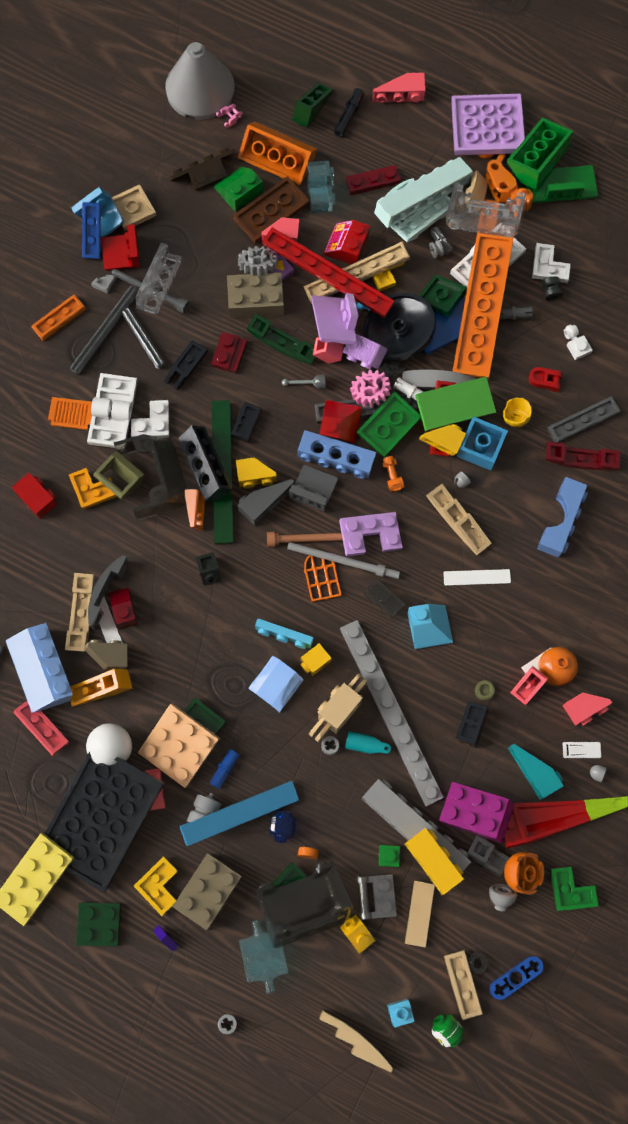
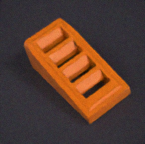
[185,489,205,531]

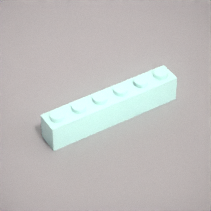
[374,157,473,228]

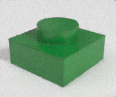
[378,845,400,867]

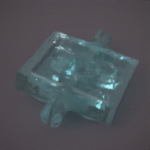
[239,920,288,994]

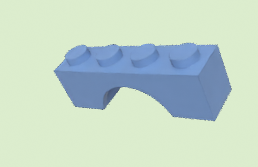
[537,477,588,557]

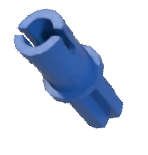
[210,749,240,789]

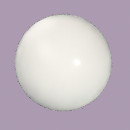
[86,723,132,766]

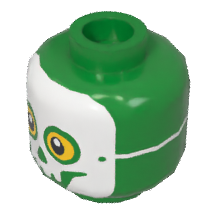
[432,1014,463,1047]

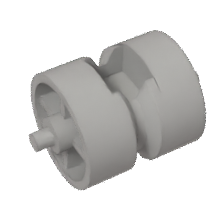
[187,793,222,822]

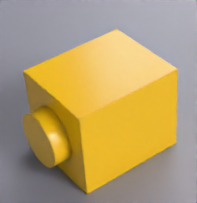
[300,643,331,676]

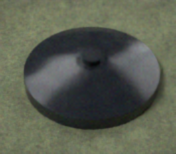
[363,293,436,361]

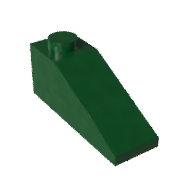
[292,82,333,127]

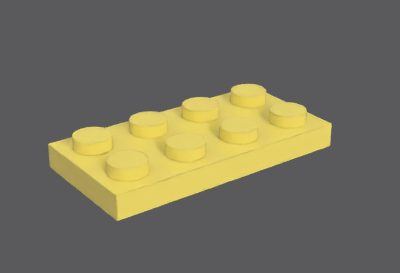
[0,833,75,926]

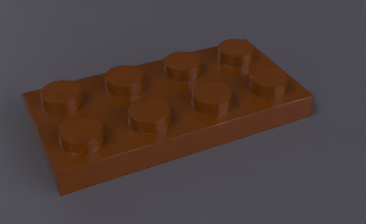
[232,176,310,244]

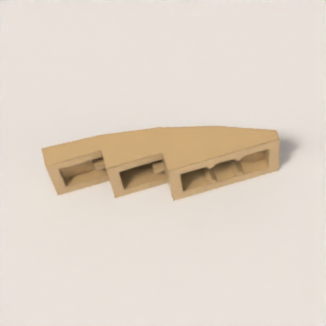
[426,484,492,555]
[319,1010,393,1072]

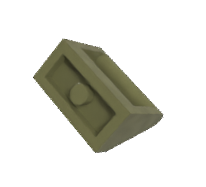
[93,451,144,500]

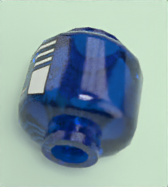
[269,811,296,843]

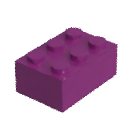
[439,782,514,843]

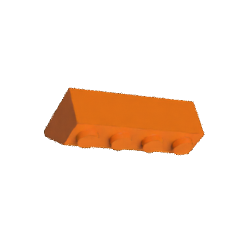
[238,122,317,186]

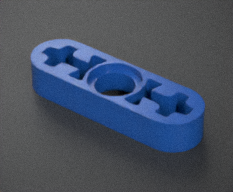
[489,956,543,1000]

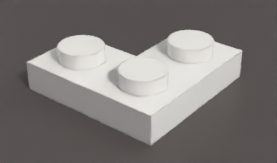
[532,243,570,283]
[131,400,169,439]

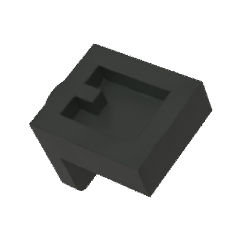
[196,552,222,585]

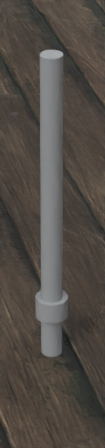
[287,542,400,579]

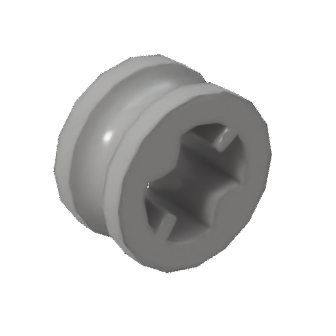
[429,240,444,259]
[321,736,339,755]
[218,1014,237,1034]

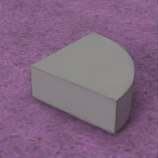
[91,275,116,294]

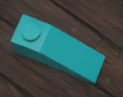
[508,744,564,800]

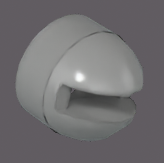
[454,471,471,488]
[590,765,606,782]

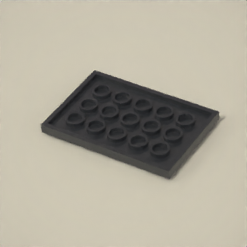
[44,751,165,893]

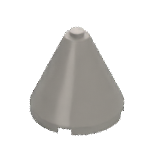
[166,42,235,120]

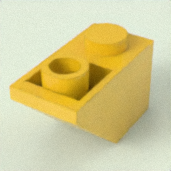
[236,458,277,489]

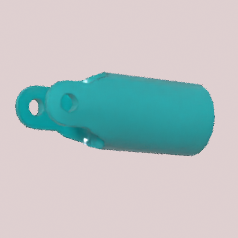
[345,731,391,754]

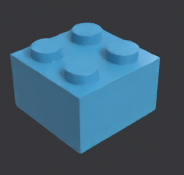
[456,417,508,471]

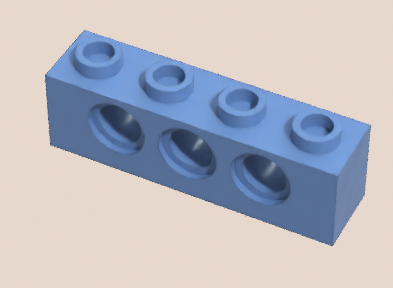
[298,430,376,479]

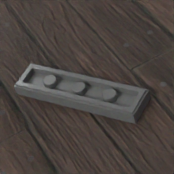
[547,396,621,443]

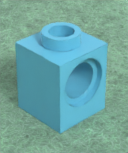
[387,998,415,1028]

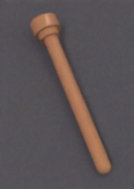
[267,532,343,547]

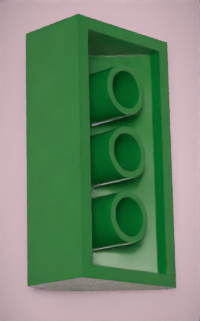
[507,117,573,190]

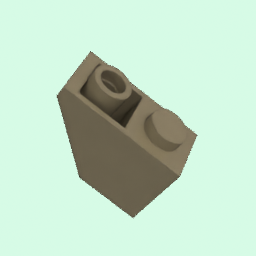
[85,640,127,670]

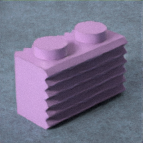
[343,333,387,369]

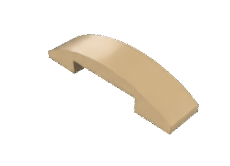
[65,573,94,652]

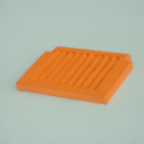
[48,397,92,430]

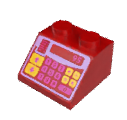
[324,220,370,264]

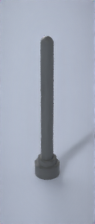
[112,269,190,314]

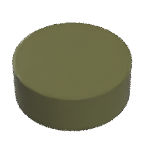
[475,680,495,701]

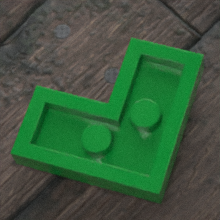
[550,867,598,911]

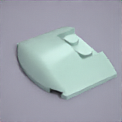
[385,178,456,242]

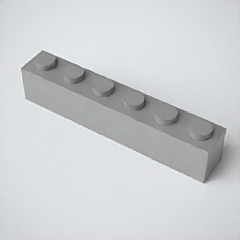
[362,779,471,871]

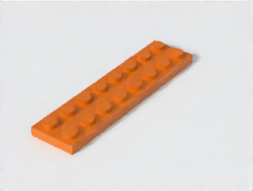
[452,232,514,379]

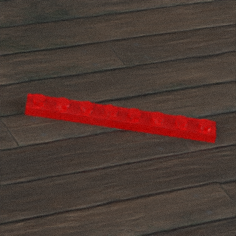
[262,227,394,318]

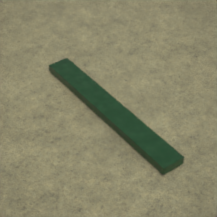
[212,400,234,545]

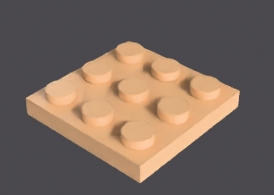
[138,703,220,788]

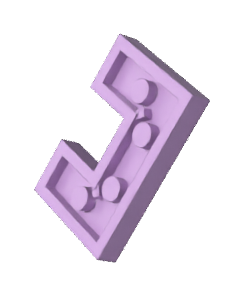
[339,512,403,557]

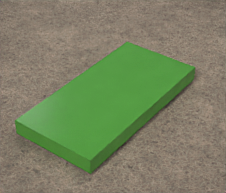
[415,377,496,431]

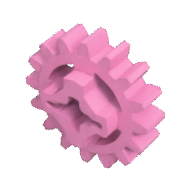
[350,370,391,407]

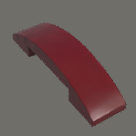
[545,441,620,470]

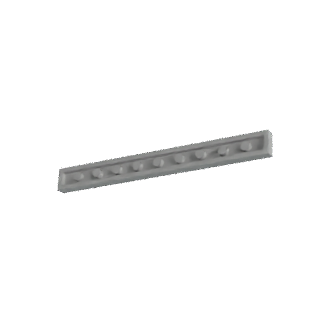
[340,620,444,807]

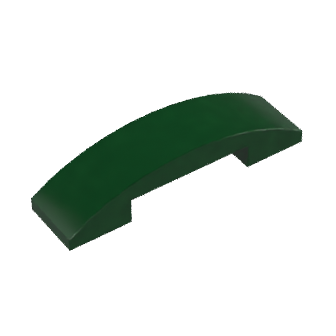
[247,313,316,365]

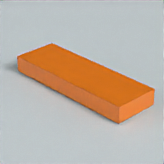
[31,294,86,341]

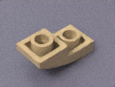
[465,170,487,212]

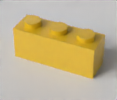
[405,828,464,895]

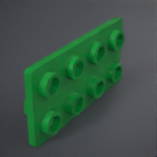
[525,165,598,203]

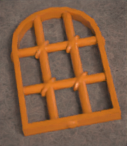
[304,555,342,602]

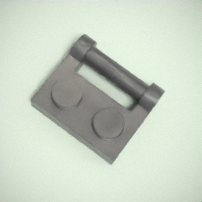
[356,874,397,920]

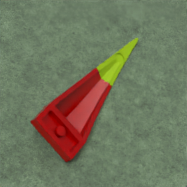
[504,796,628,849]

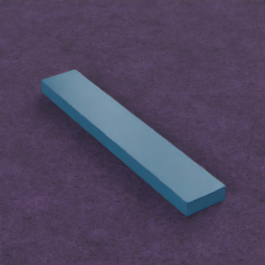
[179,781,299,846]

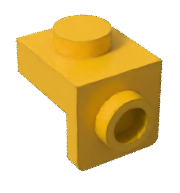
[340,915,376,954]

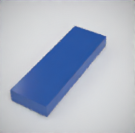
[82,202,101,259]

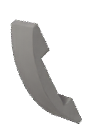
[402,370,476,390]

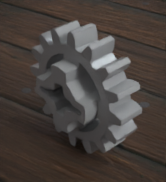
[238,246,277,276]

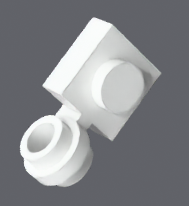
[564,325,593,360]

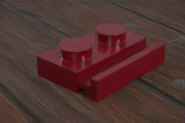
[211,332,247,374]

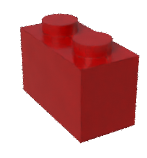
[12,473,57,519]

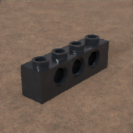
[178,425,233,502]

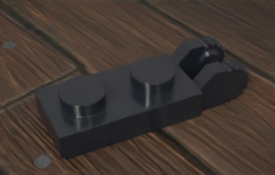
[164,340,208,390]

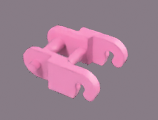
[216,104,243,128]

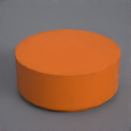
[298,847,319,859]

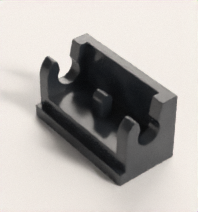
[456,701,489,748]

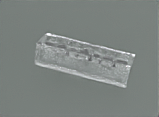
[136,243,182,314]

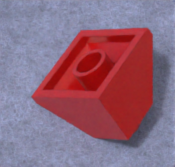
[319,400,362,444]

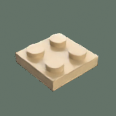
[112,184,156,231]

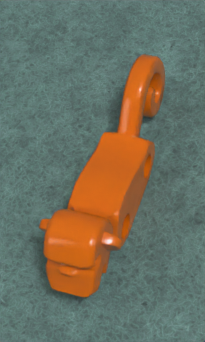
[478,154,534,218]

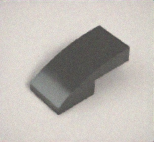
[467,835,509,877]

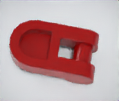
[528,367,563,392]

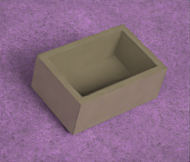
[227,272,284,318]
[172,853,242,930]

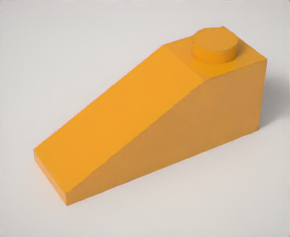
[70,669,132,706]

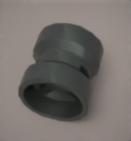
[542,276,563,301]

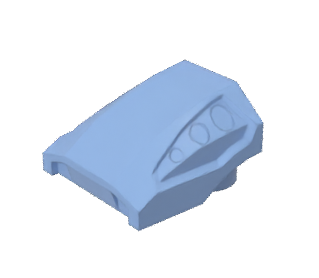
[249,656,304,713]

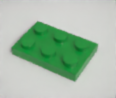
[357,391,421,458]

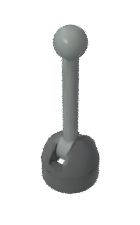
[282,374,326,389]

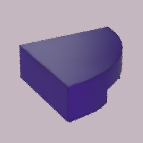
[154,925,178,951]

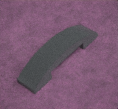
[88,555,129,630]

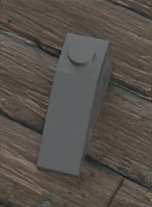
[238,479,294,526]

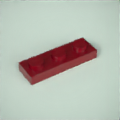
[345,165,401,195]

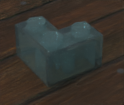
[307,160,336,213]

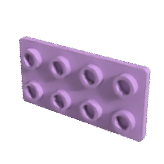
[311,293,358,344]

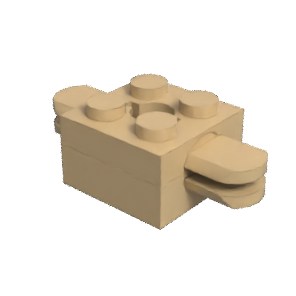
[309,673,368,742]

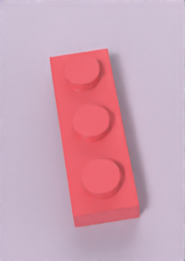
[14,701,69,756]

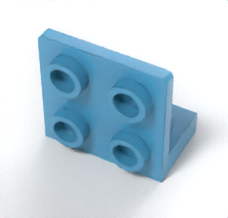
[71,187,124,238]

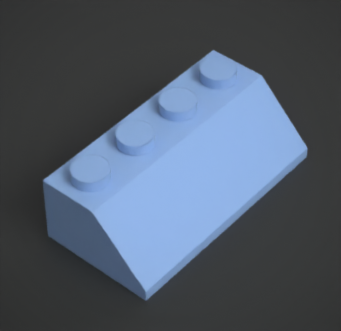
[6,623,73,713]

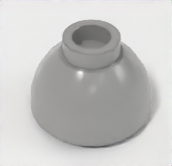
[489,884,518,911]

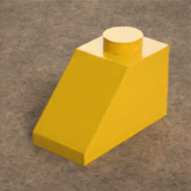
[419,425,466,456]

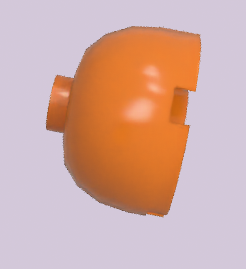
[538,647,578,686]
[504,852,544,895]

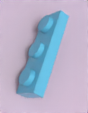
[255,619,313,649]

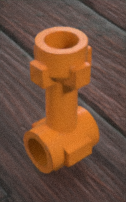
[382,456,405,492]

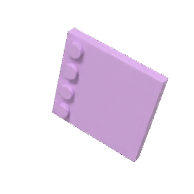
[451,94,525,155]

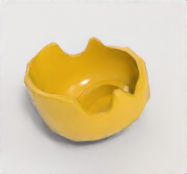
[503,397,532,427]

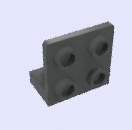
[289,465,338,512]

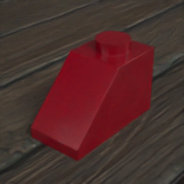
[110,588,138,629]

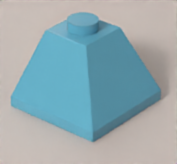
[407,604,453,650]

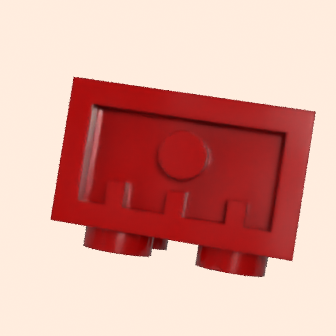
[101,224,140,271]

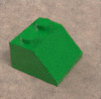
[214,167,263,212]

